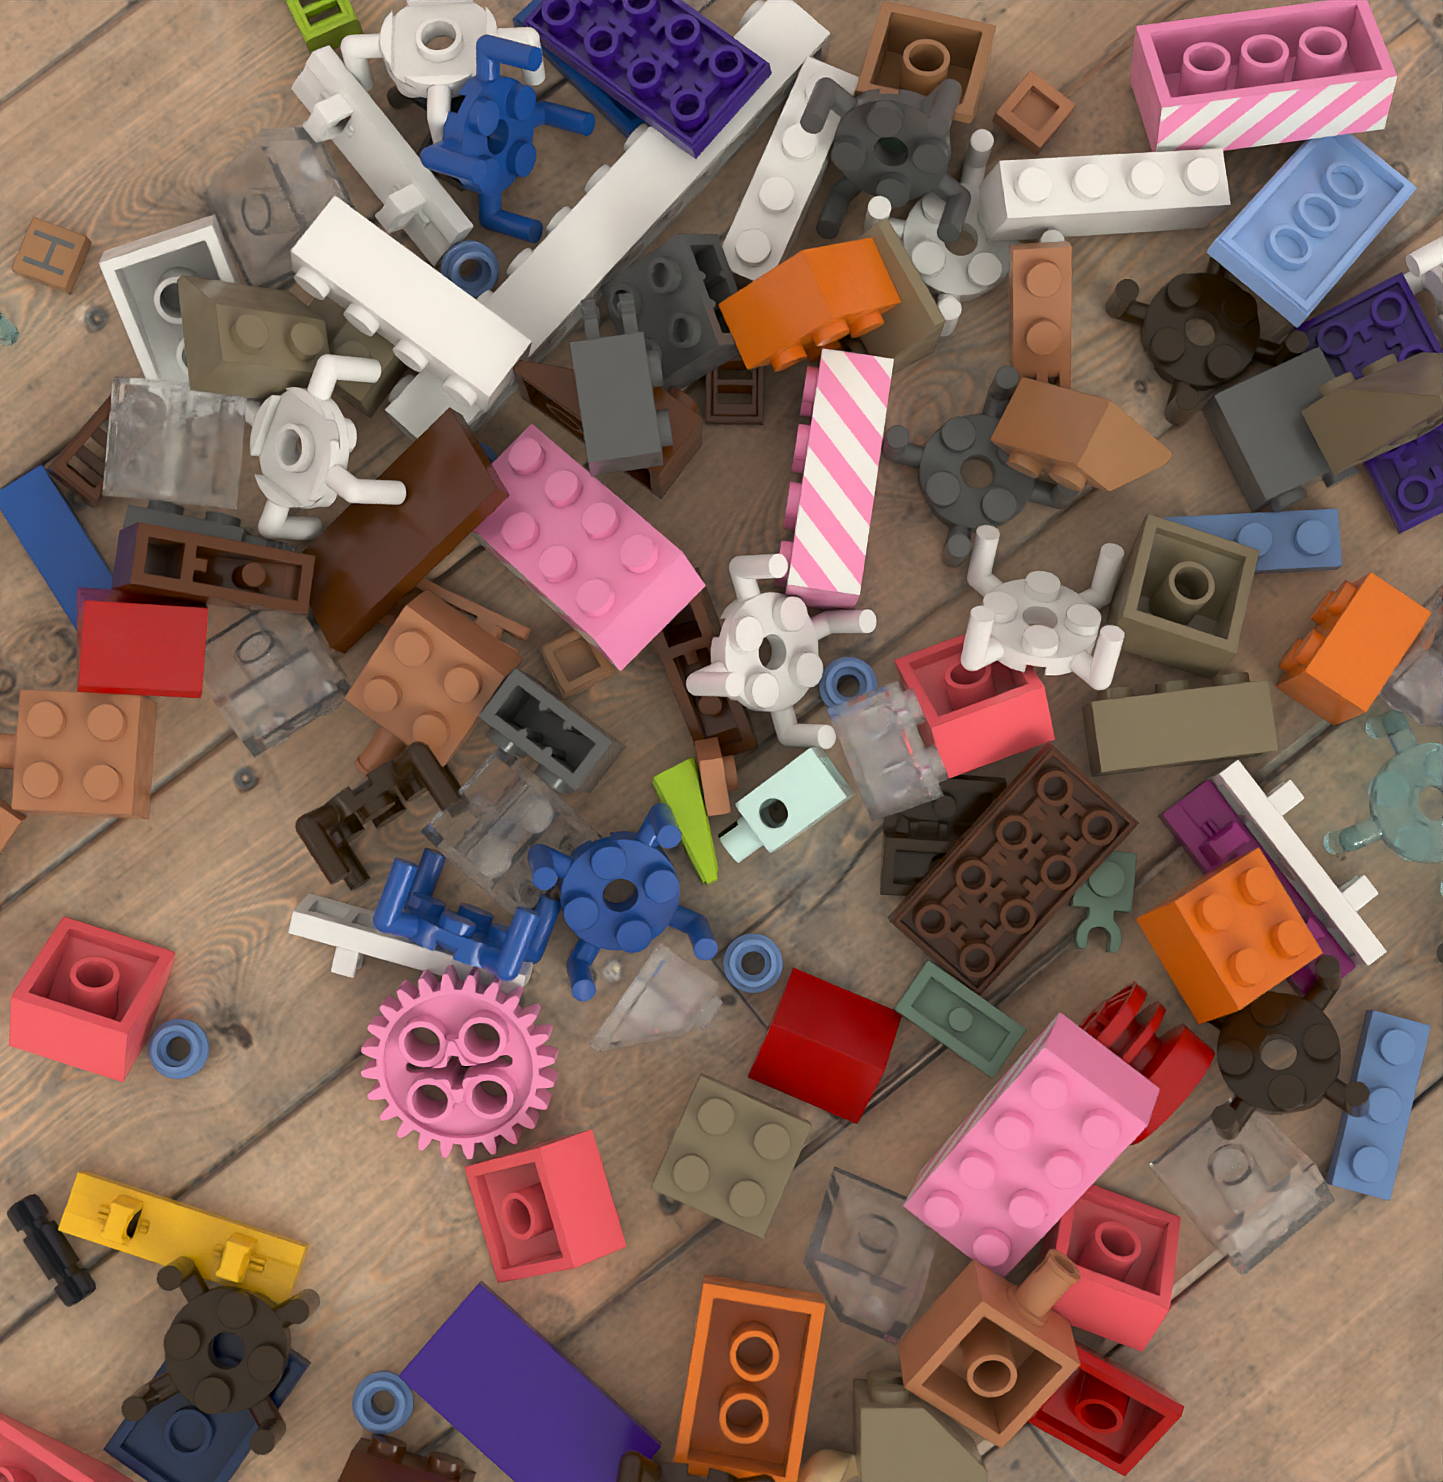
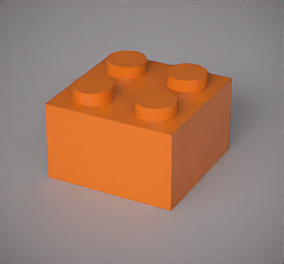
[718,237,902,372]
[1275,572,1432,726]
[1136,847,1323,1024]

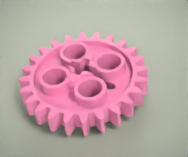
[361,965,559,1159]

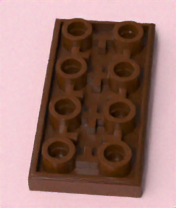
[302,407,510,654]
[888,741,1139,996]

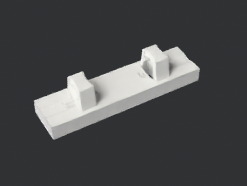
[291,45,474,267]
[1207,760,1387,966]
[288,893,533,994]

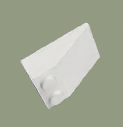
[99,214,241,429]

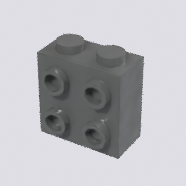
[601,234,740,392]
[1201,346,1360,513]
[478,668,626,795]

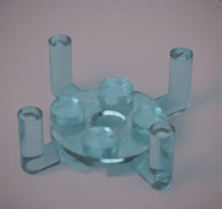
[1323,710,1443,895]

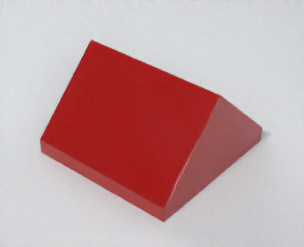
[77,587,209,698]
[747,967,902,1124]
[1027,1339,1184,1476]

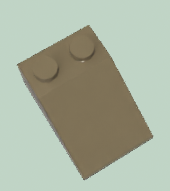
[1301,352,1443,475]

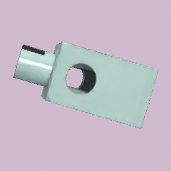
[718,747,856,863]

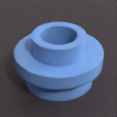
[440,240,499,298]
[819,657,878,716]
[723,934,783,993]
[148,1019,210,1079]
[352,1371,414,1434]

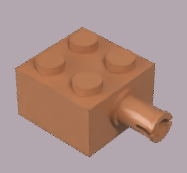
[344,589,524,778]
[0,689,157,820]
[898,1249,1081,1449]

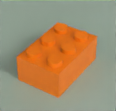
[673,1274,826,1482]

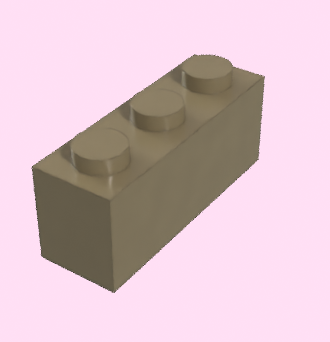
[1082,672,1279,777]

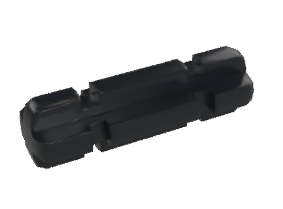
[7,1194,96,1307]

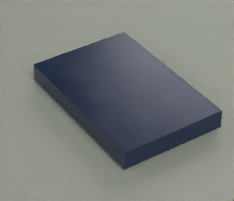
[103,1332,312,1482]

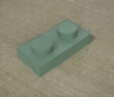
[893,960,1027,1079]

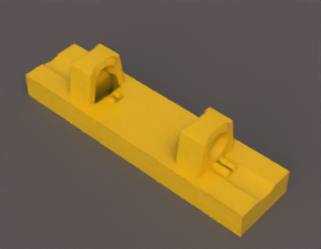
[58,1170,310,1304]

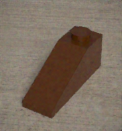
[111,522,315,616]
[653,567,758,757]

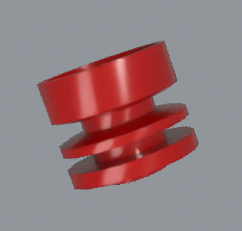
[1079,981,1215,1146]

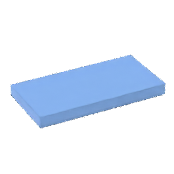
[1206,134,1417,328]

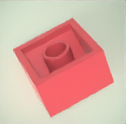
[894,634,1055,780]
[9,916,175,1082]
[464,1129,627,1283]
[1035,1184,1181,1352]

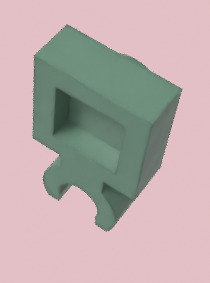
[1069,851,1137,953]

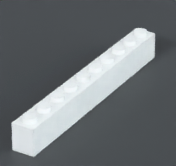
[385,0,831,442]

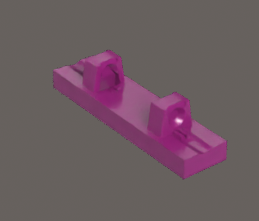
[1158,779,1356,998]

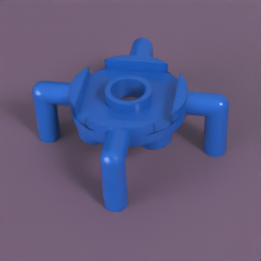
[420,34,595,243]
[527,803,718,1002]
[372,847,561,982]

